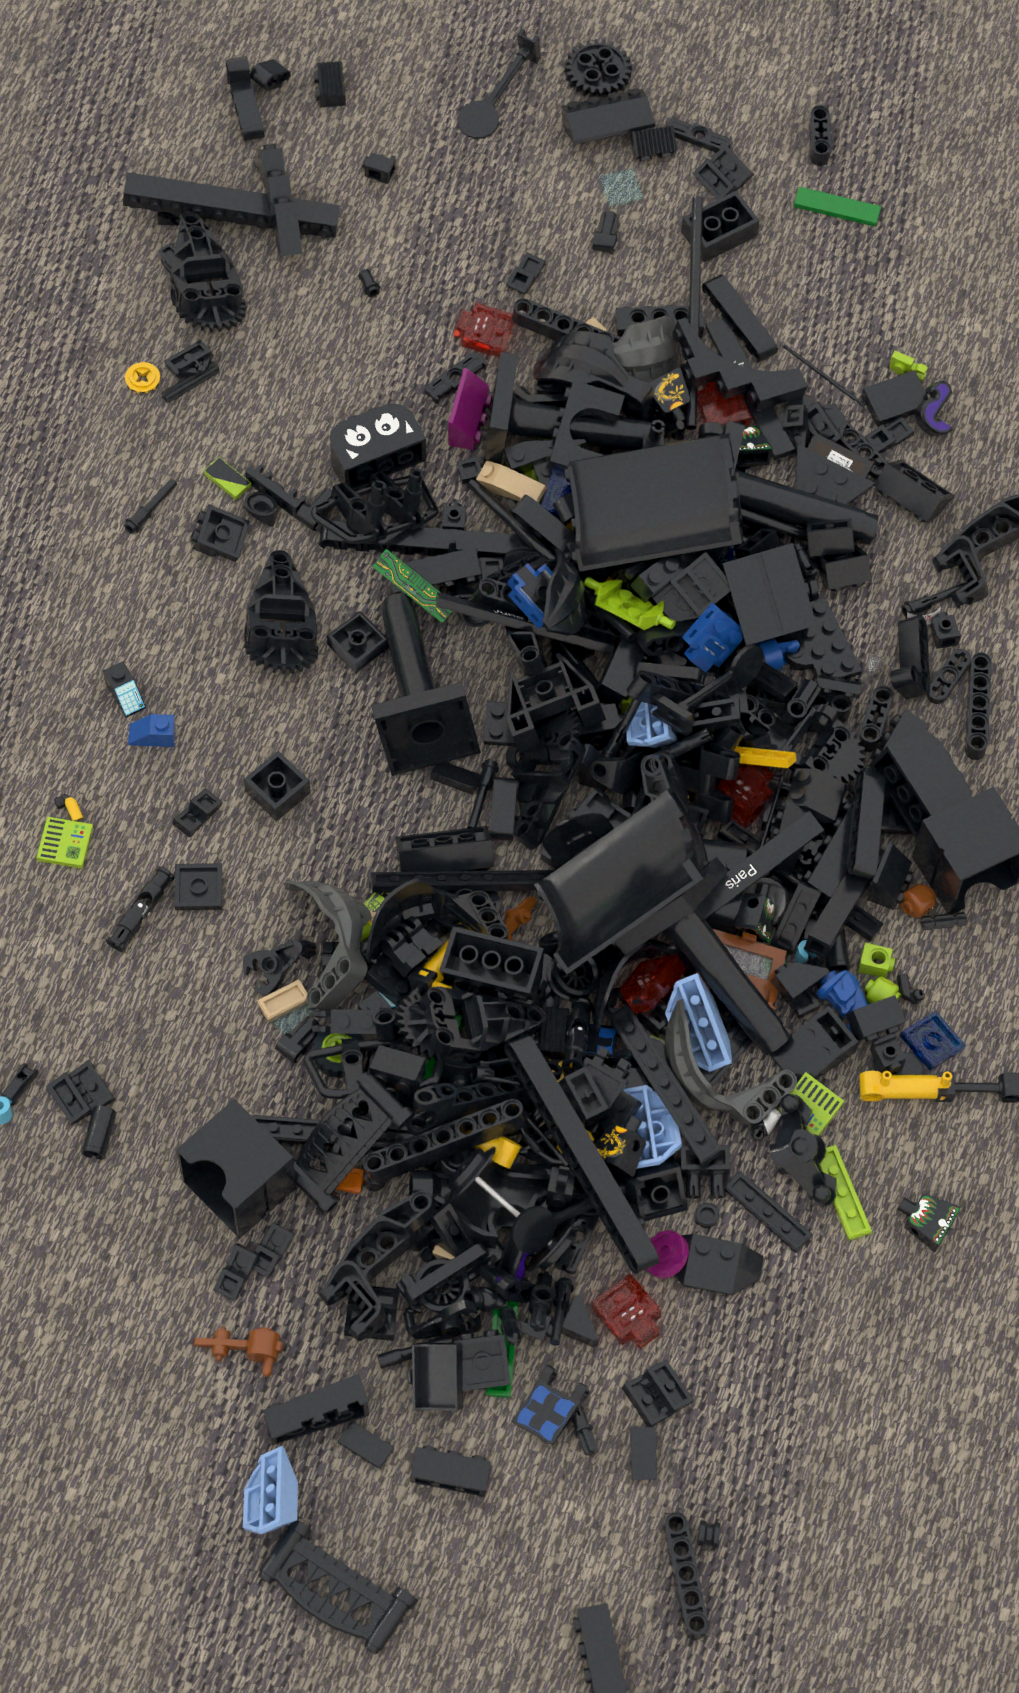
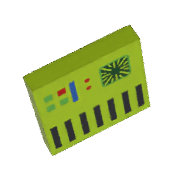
[36,817,93,869]
[778,1072,845,1136]

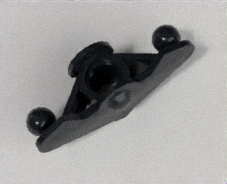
[769,1094,837,1206]

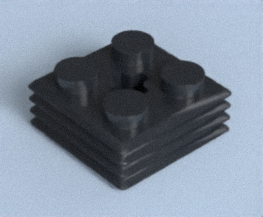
[326,611,389,672]

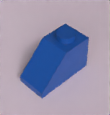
[128,714,176,747]

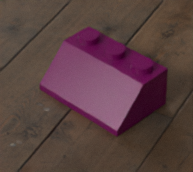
[448,368,492,451]

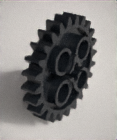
[565,39,632,98]

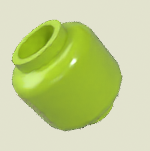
[864,976,901,1004]

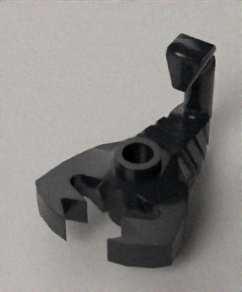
[243,940,316,996]
[403,1300,481,1339]

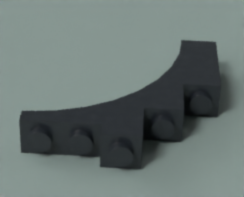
[253,144,303,256]
[673,318,808,411]

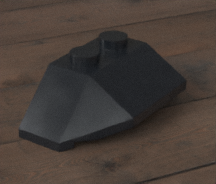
[674,1234,764,1296]

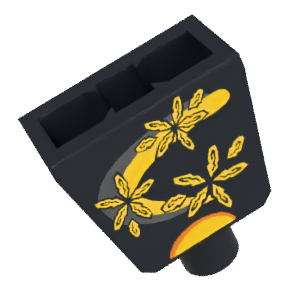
[648,367,690,423]
[595,1115,646,1177]

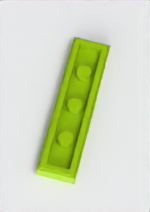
[820,1145,872,1241]

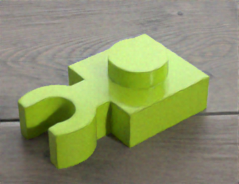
[889,351,928,381]

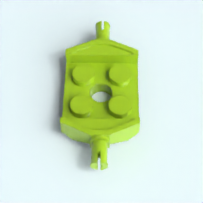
[584,577,676,630]

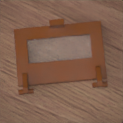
[696,929,787,1011]

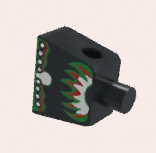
[735,421,773,467]
[735,883,776,943]
[897,1194,961,1252]

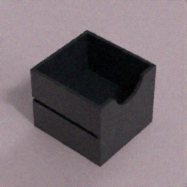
[719,543,816,646]
[912,787,1019,914]
[176,1099,296,1239]

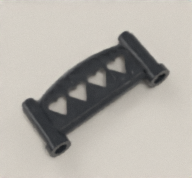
[293,1072,415,1216]
[258,1519,418,1655]

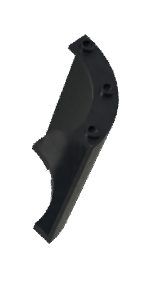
[565,433,743,572]
[534,787,708,974]

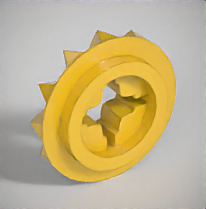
[125,362,160,394]

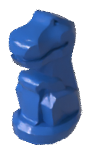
[816,970,868,1035]

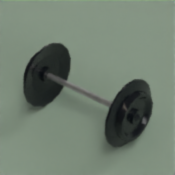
[447,1146,576,1272]

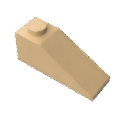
[476,461,547,503]

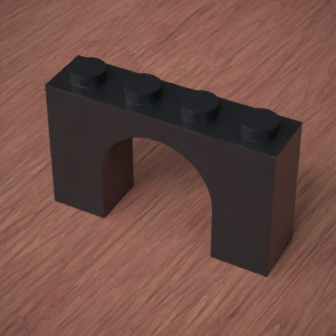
[545,380,625,473]

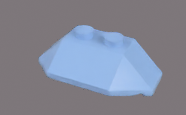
[626,702,677,748]
[665,973,732,1072]
[624,1085,682,1169]
[243,1446,298,1534]

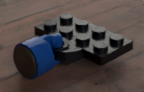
[754,597,862,679]

